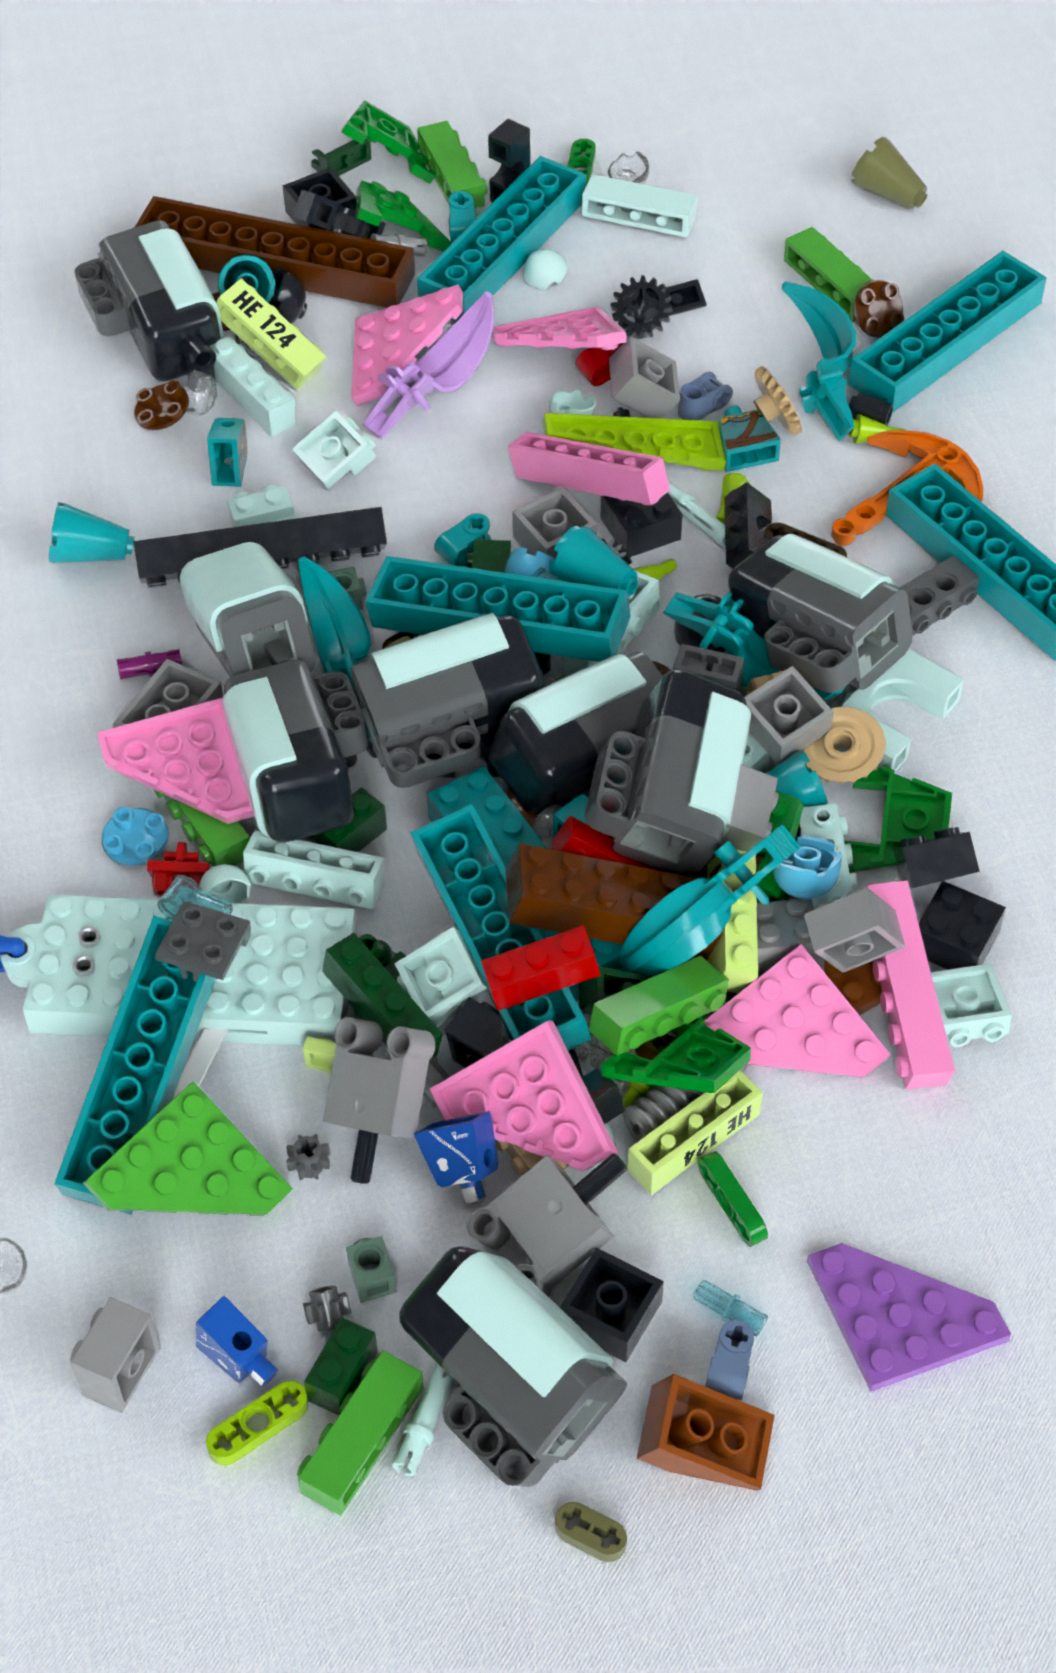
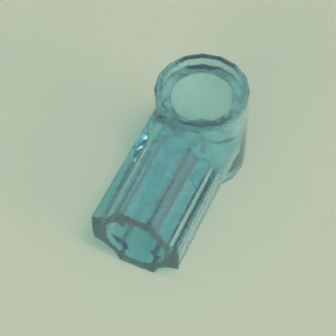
[157,875,233,920]

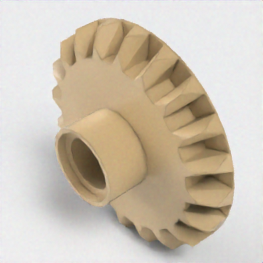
[753,366,802,436]
[803,707,886,785]

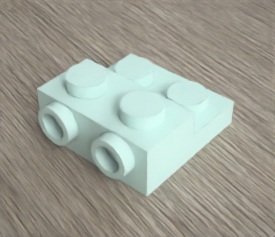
[292,411,377,489]
[227,485,296,527]
[395,926,487,1027]
[931,963,1012,1047]

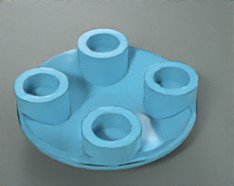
[101,807,168,866]

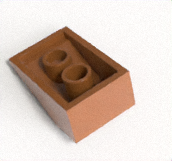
[636,1374,775,1491]

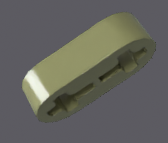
[555,1502,627,1562]

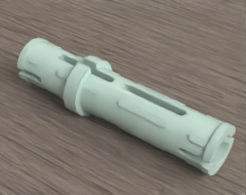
[668,481,725,547]
[392,1363,455,1476]

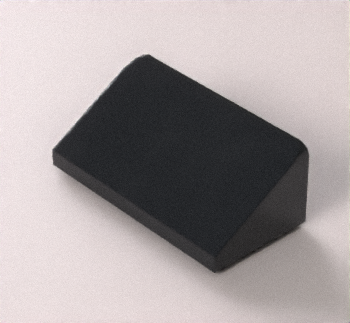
[643,279,707,318]

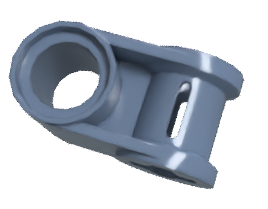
[678,371,733,420]
[705,1320,754,1401]

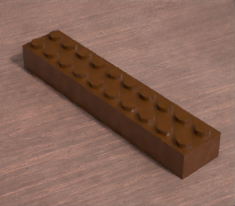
[134,196,415,308]

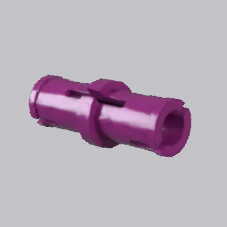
[117,649,182,680]

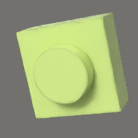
[303,1036,336,1073]

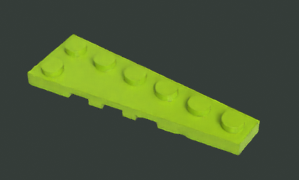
[542,413,726,471]

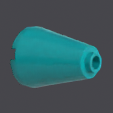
[218,255,275,303]
[49,502,135,563]
[549,525,638,597]
[766,750,828,807]

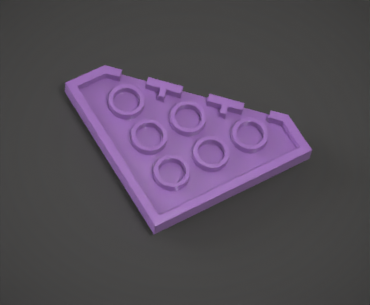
[807,1243,1011,1392]

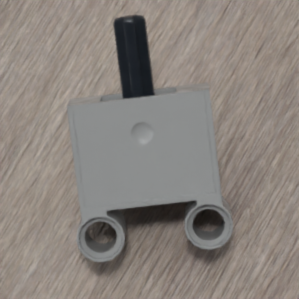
[323,1017,435,1184]
[466,1153,627,1297]

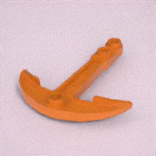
[831,430,984,546]

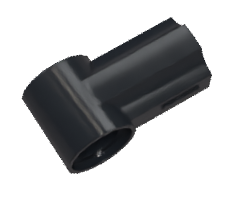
[180,334,216,394]

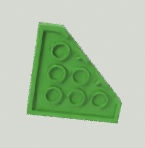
[83,1081,293,1216]

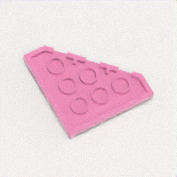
[351,285,463,406]
[491,306,627,350]
[97,697,254,824]
[705,944,891,1078]
[430,1021,619,1171]

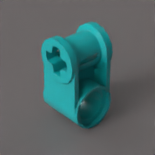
[449,191,477,242]
[434,513,491,567]

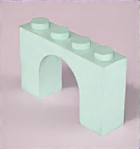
[838,649,964,774]

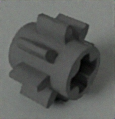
[286,1134,330,1181]
[303,1285,352,1331]

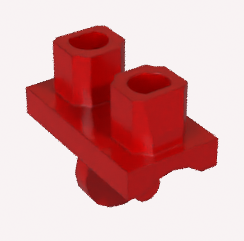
[147,842,210,897]

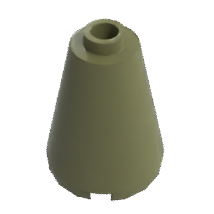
[851,137,928,209]

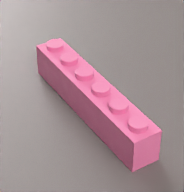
[508,432,670,505]
[866,881,955,1090]

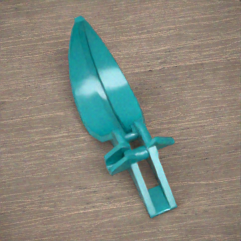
[782,281,856,441]
[298,556,372,738]
[663,592,846,701]
[619,824,801,976]

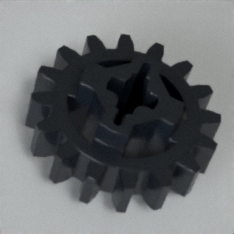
[610,275,673,339]

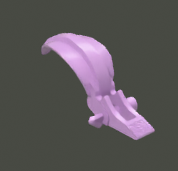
[363,291,494,439]

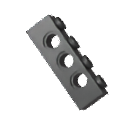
[900,555,980,636]

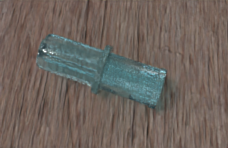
[693,1280,768,1337]

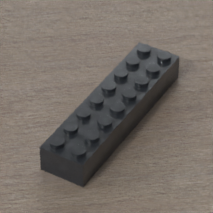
[133,507,387,588]

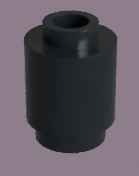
[849,392,894,426]

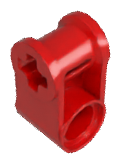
[575,339,627,386]

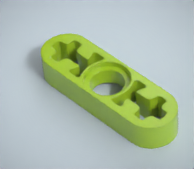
[206,1381,308,1465]

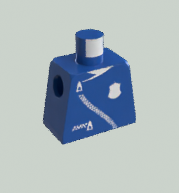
[414,1111,498,1203]
[196,1296,278,1387]

